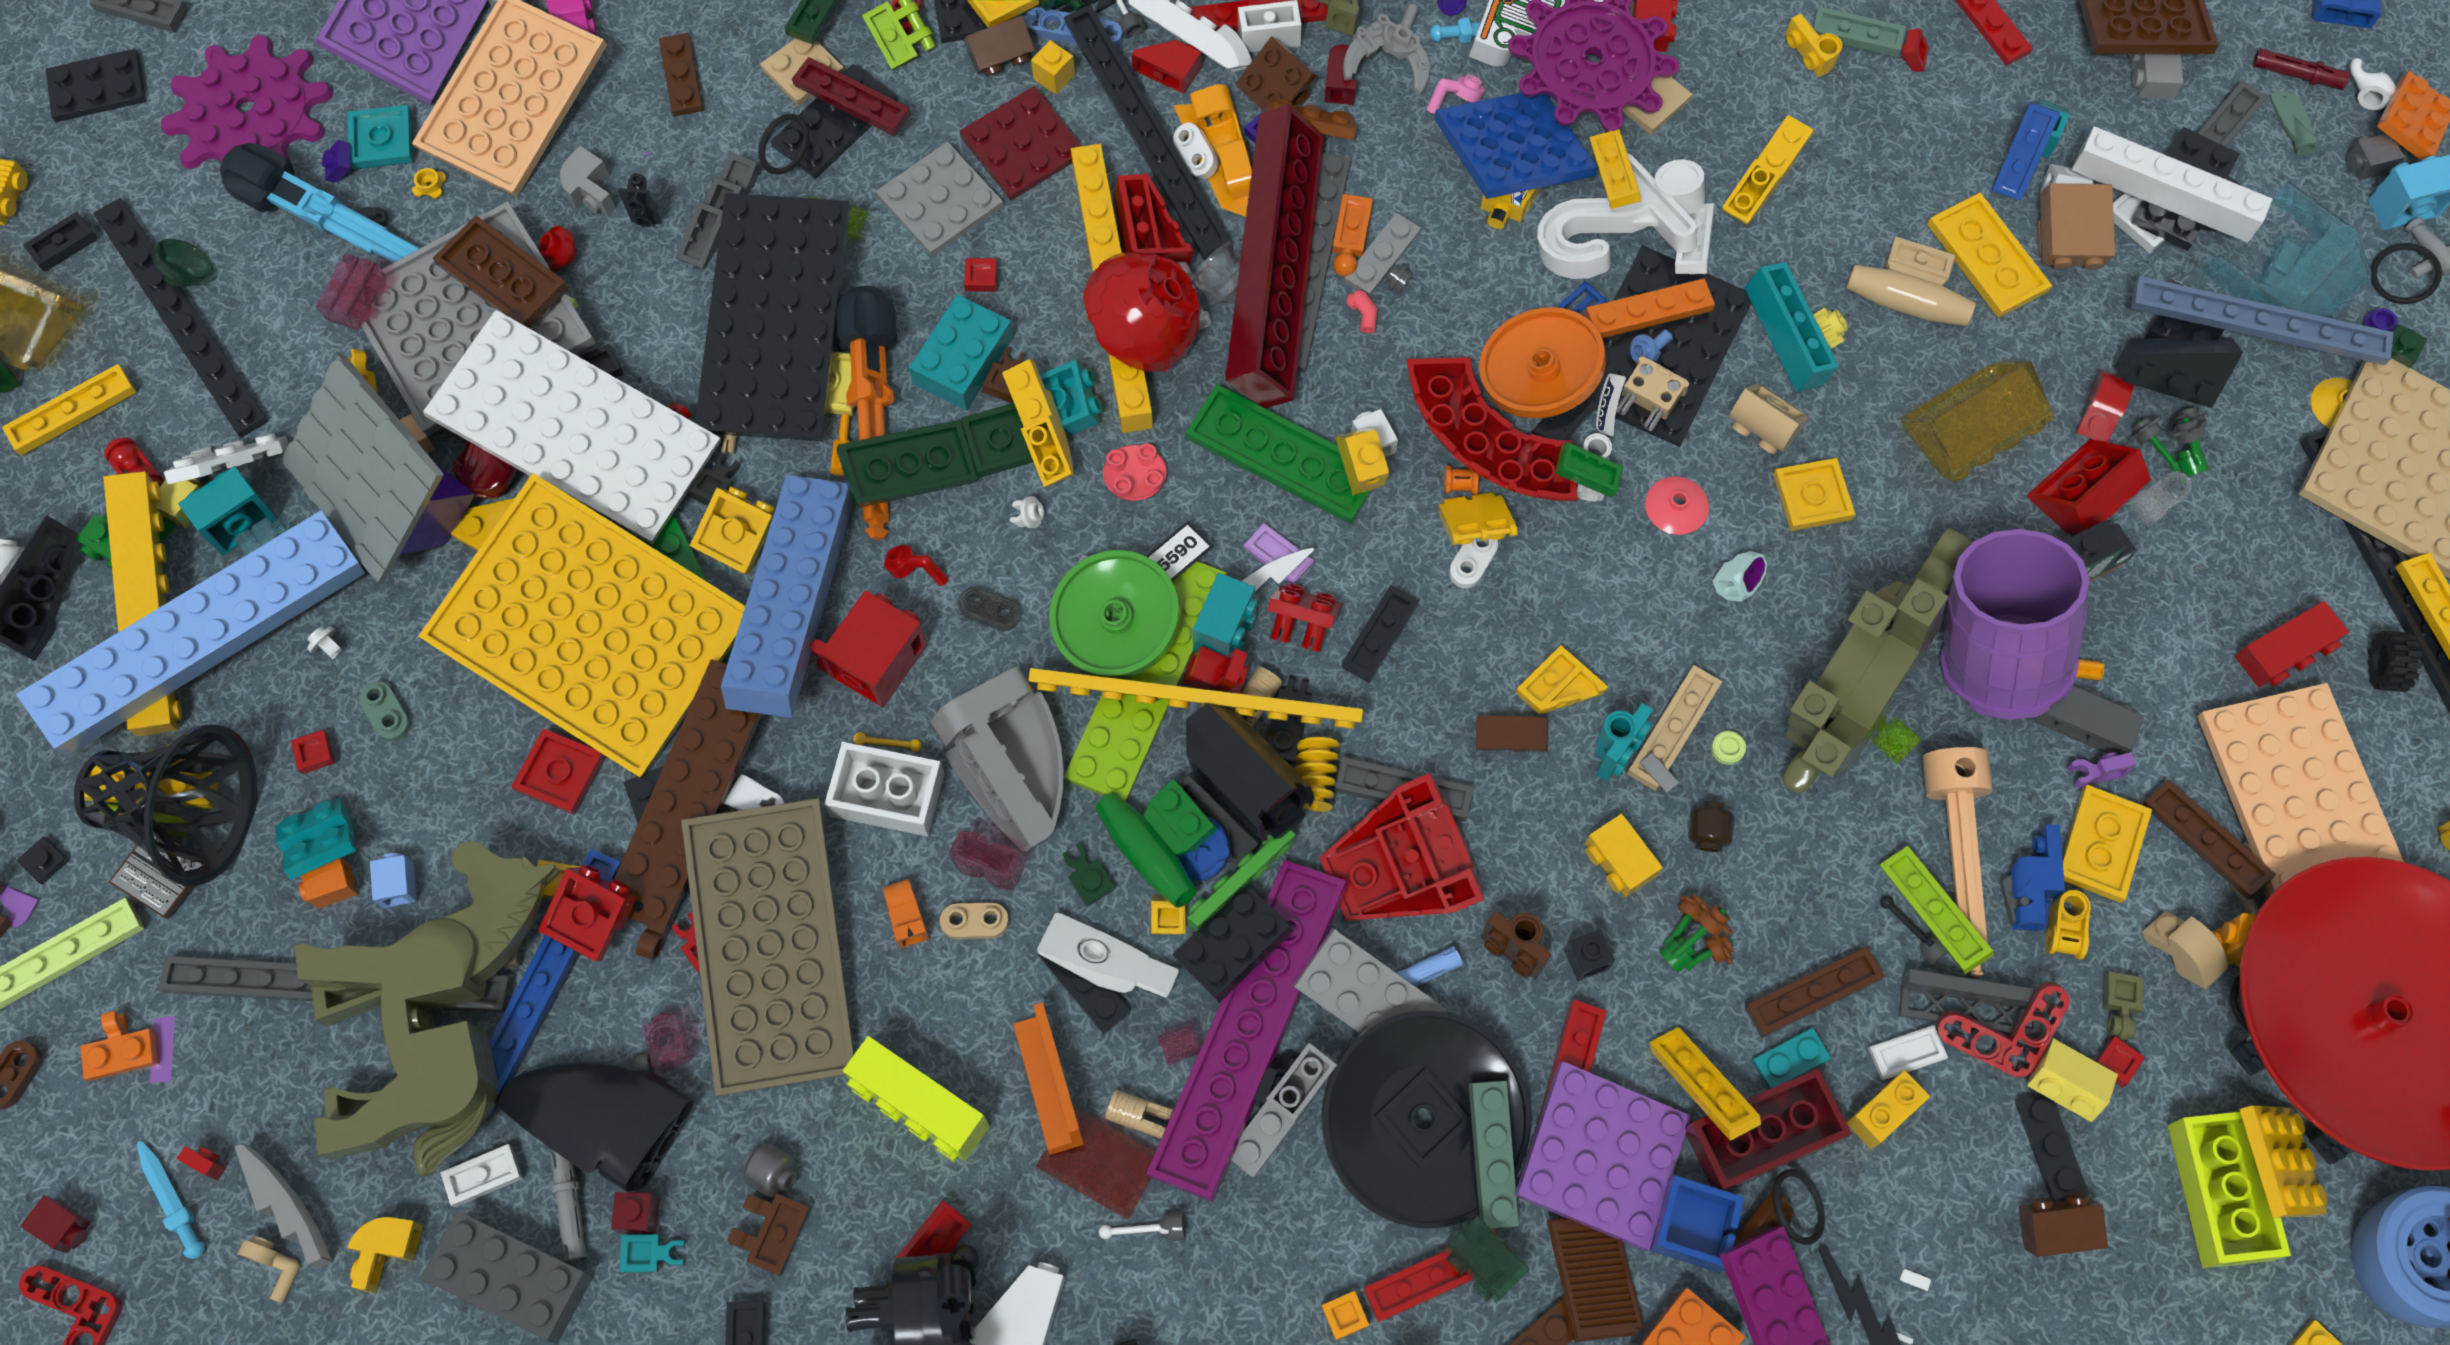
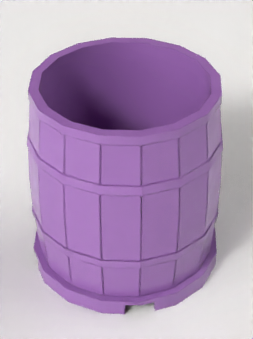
[1939,529,2090,720]

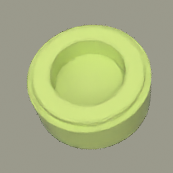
[1711,731,1746,765]

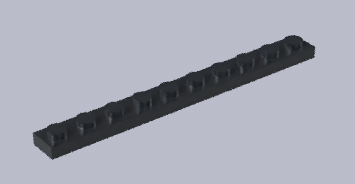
[1064,5,1231,260]
[93,198,269,438]
[2300,429,2450,712]

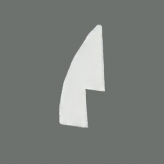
[1242,548,1314,591]

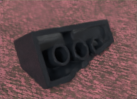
[0,515,77,661]

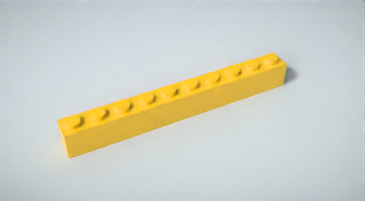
[1071,144,1153,433]

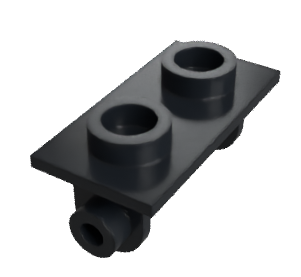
[618,173,662,227]

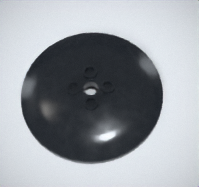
[1322,1011,1531,1228]

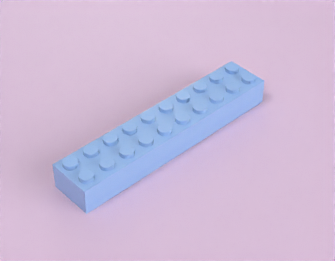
[16,511,365,757]

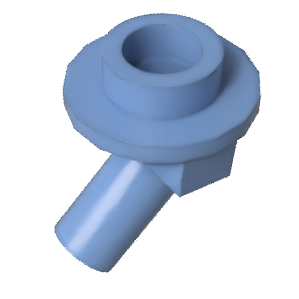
[1630,329,1673,364]

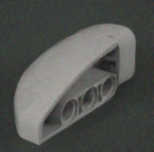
[930,666,1063,852]

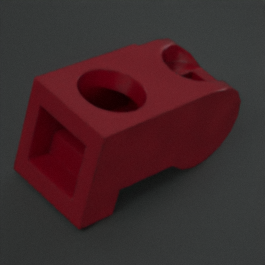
[1324,44,1356,105]

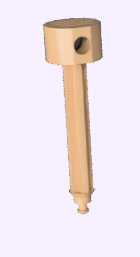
[1923,747,1992,978]

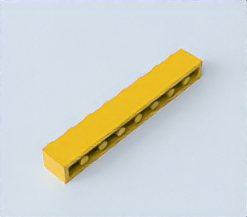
[103,471,182,737]

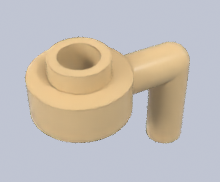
[237,1236,300,1304]

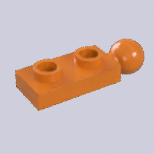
[1332,194,1373,277]

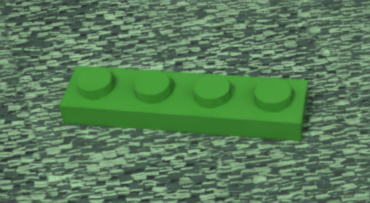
[1188,830,1296,932]

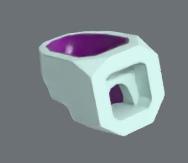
[1712,551,1767,602]

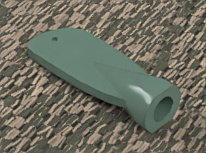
[2270,91,2320,155]

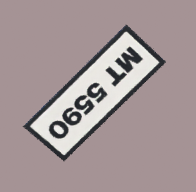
[1146,521,1214,582]

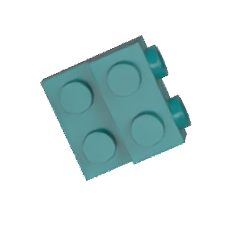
[1040,359,1103,434]
[275,797,356,880]

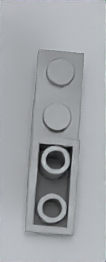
[1231,1042,1337,1178]

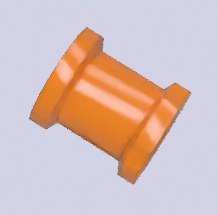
[1444,465,1479,495]

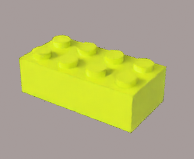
[842,1036,990,1162]
[2167,1112,2291,1269]

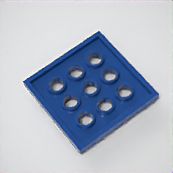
[1434,93,1597,199]

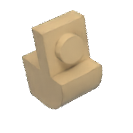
[2142,911,2229,989]

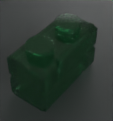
[1445,1215,1530,1304]

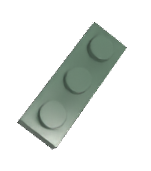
[1813,6,1906,57]

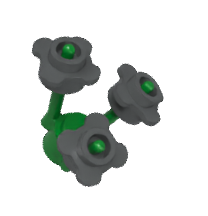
[2128,408,2210,479]

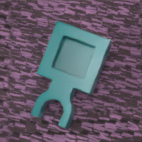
[619,1234,684,1273]

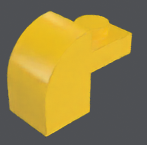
[347,1217,424,1293]

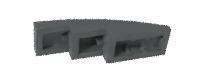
[675,152,761,270]

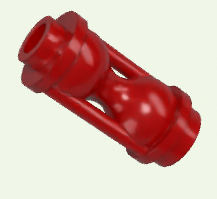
[104,437,164,488]

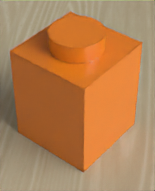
[298,857,358,909]

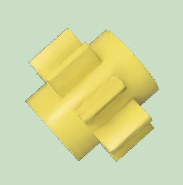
[1813,308,1848,348]

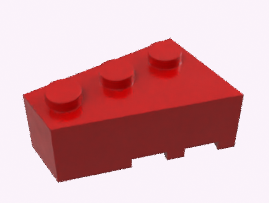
[1113,174,1194,266]

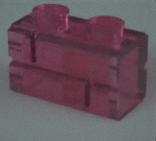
[316,253,387,330]

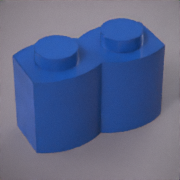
[2312,0,2381,28]

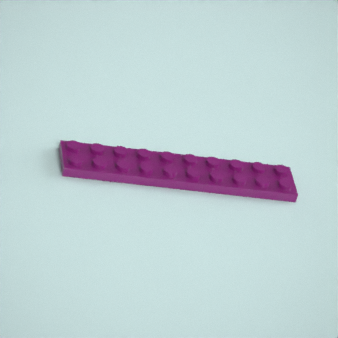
[1146,860,1348,1202]

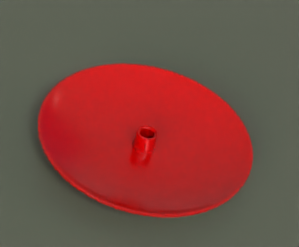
[2240,857,2450,1171]

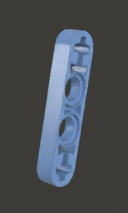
[1010,6,1123,48]

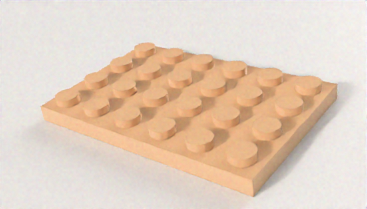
[412,0,607,197]
[2197,683,2404,895]

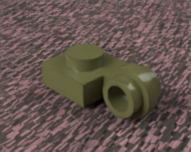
[2103,971,2144,1041]

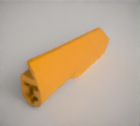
[1174,84,1253,217]

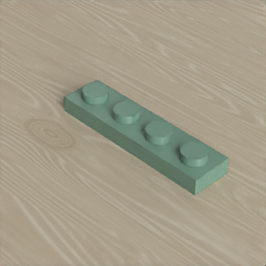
[1469,1081,1519,1229]

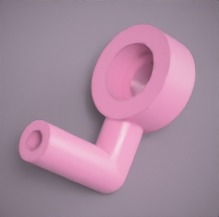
[1426,74,1485,114]

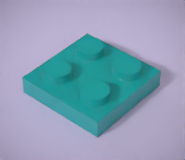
[347,105,413,170]

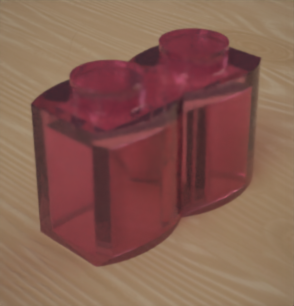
[949,831,1024,890]

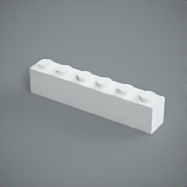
[2071,126,2273,243]

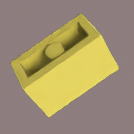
[2027,1038,2118,1122]

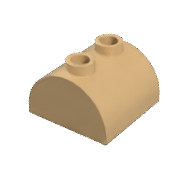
[1729,383,1810,454]

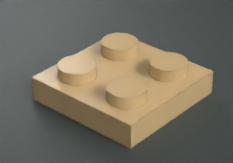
[760,38,845,106]

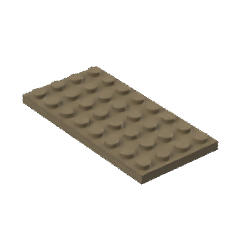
[681,798,855,1097]

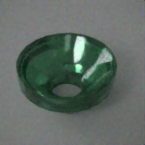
[153,239,213,287]

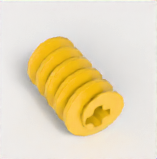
[1294,737,1340,812]

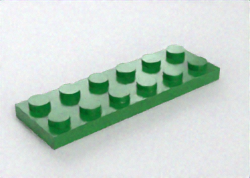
[1185,384,1374,524]

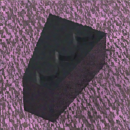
[2114,337,2243,408]

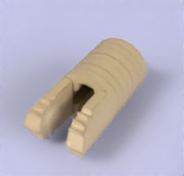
[1229,667,1282,728]
[1105,1089,1174,1139]

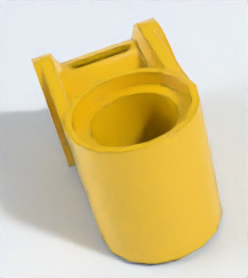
[2045,890,2091,960]

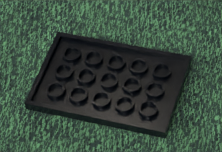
[1589,245,1752,447]

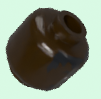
[1688,801,1735,852]

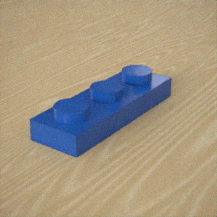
[1992,102,2060,201]

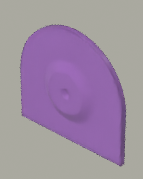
[0,886,39,928]

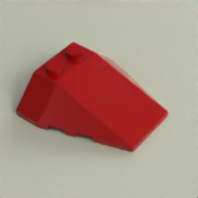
[1319,773,1485,921]

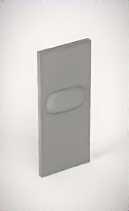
[1640,753,1679,793]

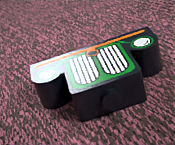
[2063,520,2138,581]

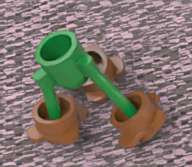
[1659,894,1734,973]

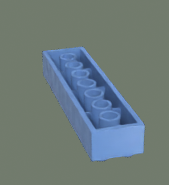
[721,475,853,718]

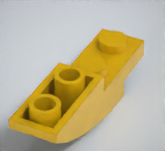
[1721,115,1814,225]
[1002,359,1074,487]

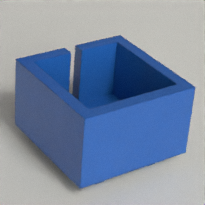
[1650,1175,1745,1273]

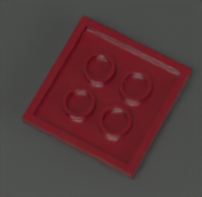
[959,86,1081,201]

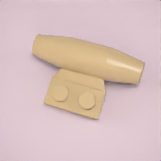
[1846,236,1976,326]

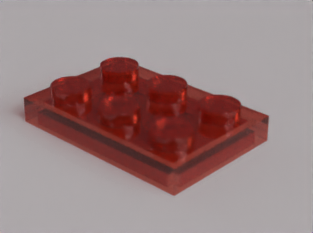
[1036,1105,1155,1220]

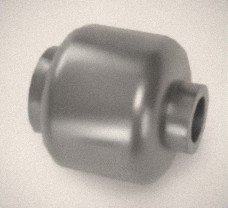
[742,1143,797,1197]

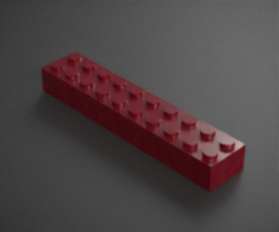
[1225,104,1324,408]

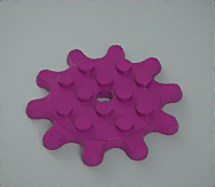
[1508,0,1679,132]
[161,35,334,169]

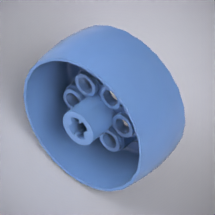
[2351,1186,2450,1328]

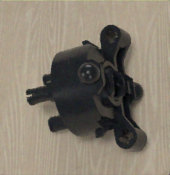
[846,1244,979,1345]

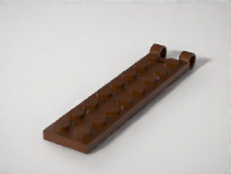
[614,659,762,961]

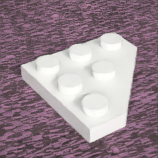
[164,433,289,484]

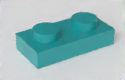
[1752,1028,1831,1090]

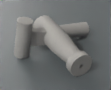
[2405,217,2450,279]

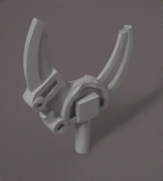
[1343,4,1431,95]

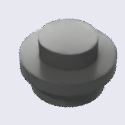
[1386,264,1413,293]

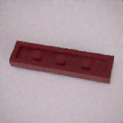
[792,57,911,137]

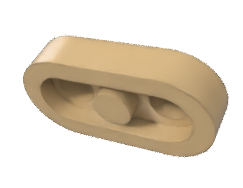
[940,903,1009,939]

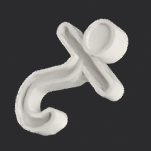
[1537,153,1705,279]

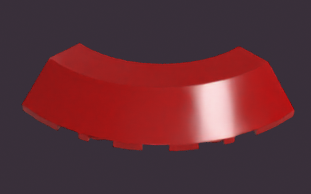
[1407,357,1578,502]

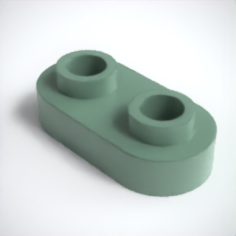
[359,681,410,742]

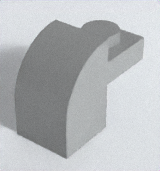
[560,146,616,216]

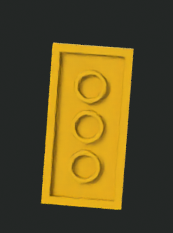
[1927,192,2053,318]

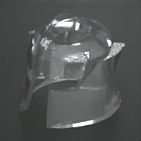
[1190,240,1240,307]

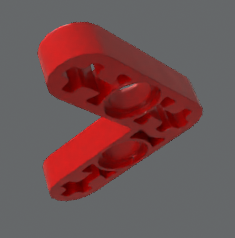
[1936,982,2070,1077]
[19,1265,122,1345]

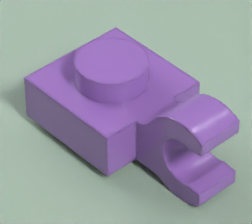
[2068,752,2136,788]

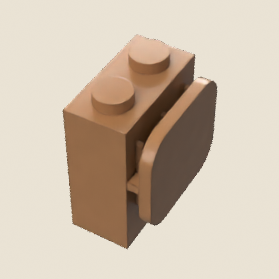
[2037,183,2115,270]

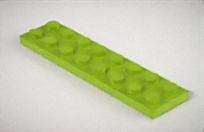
[1064,561,1227,802]

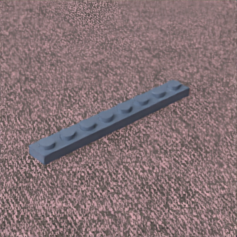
[2131,276,2394,365]

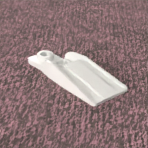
[1037,913,1179,997]

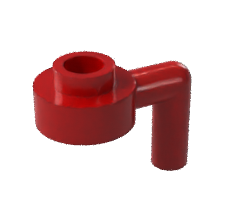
[884,545,948,586]

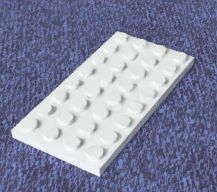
[423,310,721,545]

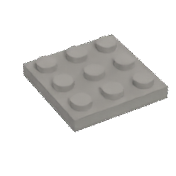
[875,141,1004,257]

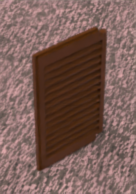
[1547,1218,1644,1342]

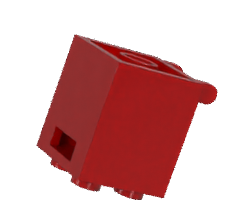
[809,590,927,708]

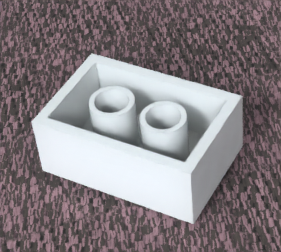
[824,742,945,836]

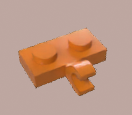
[80,1011,159,1081]

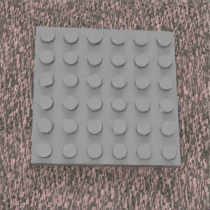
[341,201,595,437]

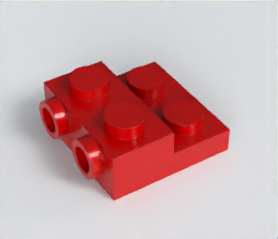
[538,864,637,962]

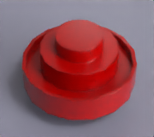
[538,225,577,272]

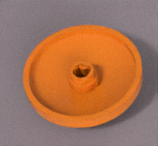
[1479,307,1606,418]

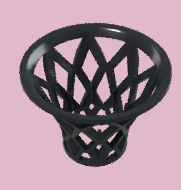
[74,724,258,886]

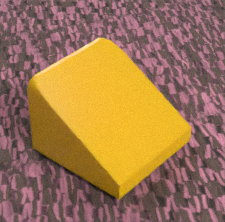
[1151,895,1186,934]

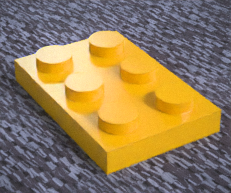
[2062,785,2152,903]

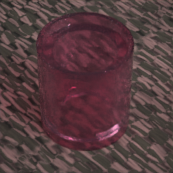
[1157,1024,1200,1066]

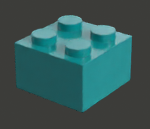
[178,466,278,556]
[1193,573,1259,656]

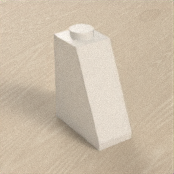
[970,1262,1065,1345]

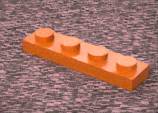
[1585,278,1715,338]

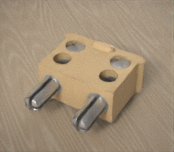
[1616,356,1689,431]

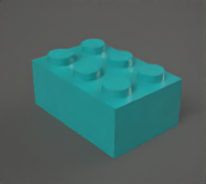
[909,295,1014,411]

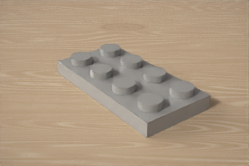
[1292,928,1447,1034]

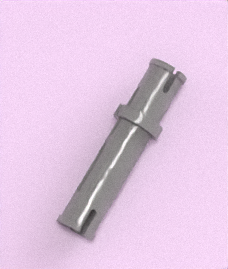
[550,1152,587,1262]

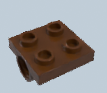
[1235,36,1317,111]
[1481,911,1552,980]

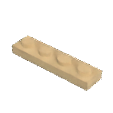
[1627,665,1723,791]

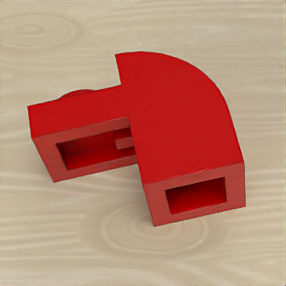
[2076,369,2134,442]
[1182,646,1249,694]

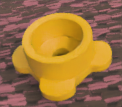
[412,168,446,199]

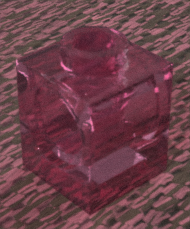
[642,1013,693,1071]

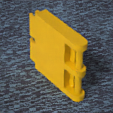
[1439,492,1517,545]

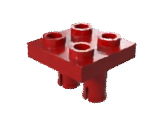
[1267,583,1343,652]

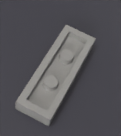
[1344,213,1421,297]

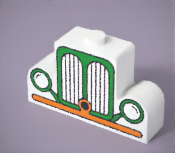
[1468,0,1565,67]

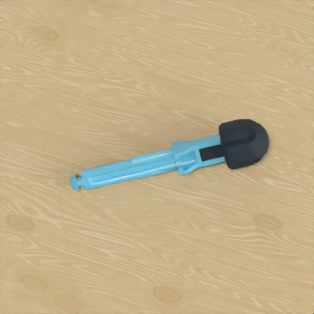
[220,143,420,263]

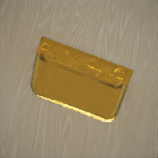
[1901,361,2055,481]

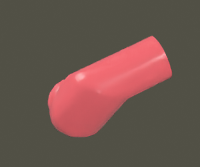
[1347,290,1377,333]

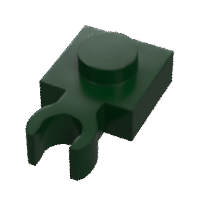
[1063,844,1116,907]

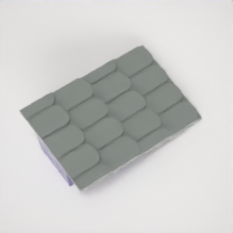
[283,355,475,582]

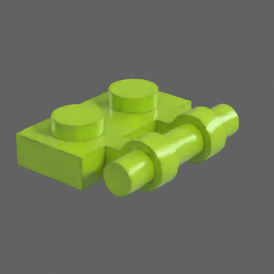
[862,0,936,70]

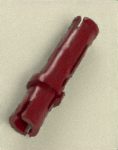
[2252,48,2350,91]

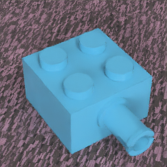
[2368,155,2450,230]

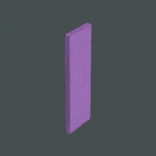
[150,1016,175,1083]

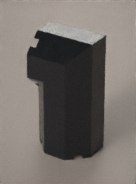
[1186,703,1315,841]

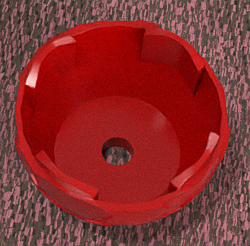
[1083,252,1201,372]

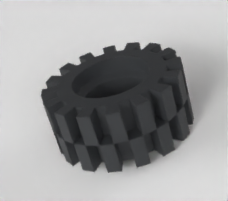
[2367,631,2422,692]

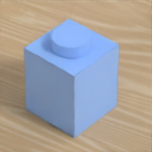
[370,853,417,908]

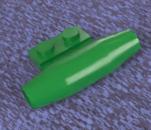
[1095,778,1218,908]

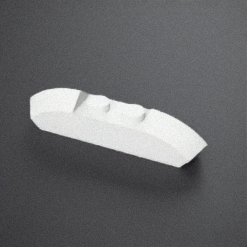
[1128,0,1252,72]

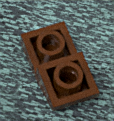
[1476,716,1548,752]

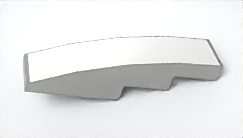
[235,1144,333,1269]

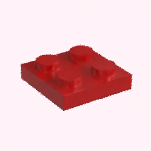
[511,728,605,815]

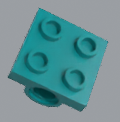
[1595,703,1653,782]

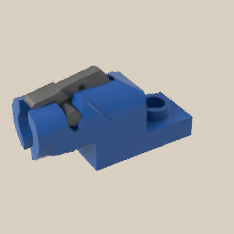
[2001,824,2065,931]

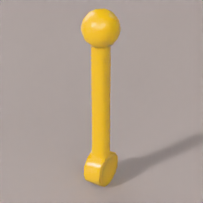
[853,732,922,752]

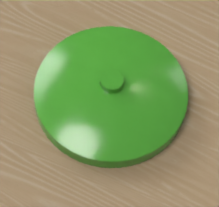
[1049,550,1181,679]

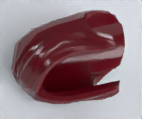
[453,440,518,500]

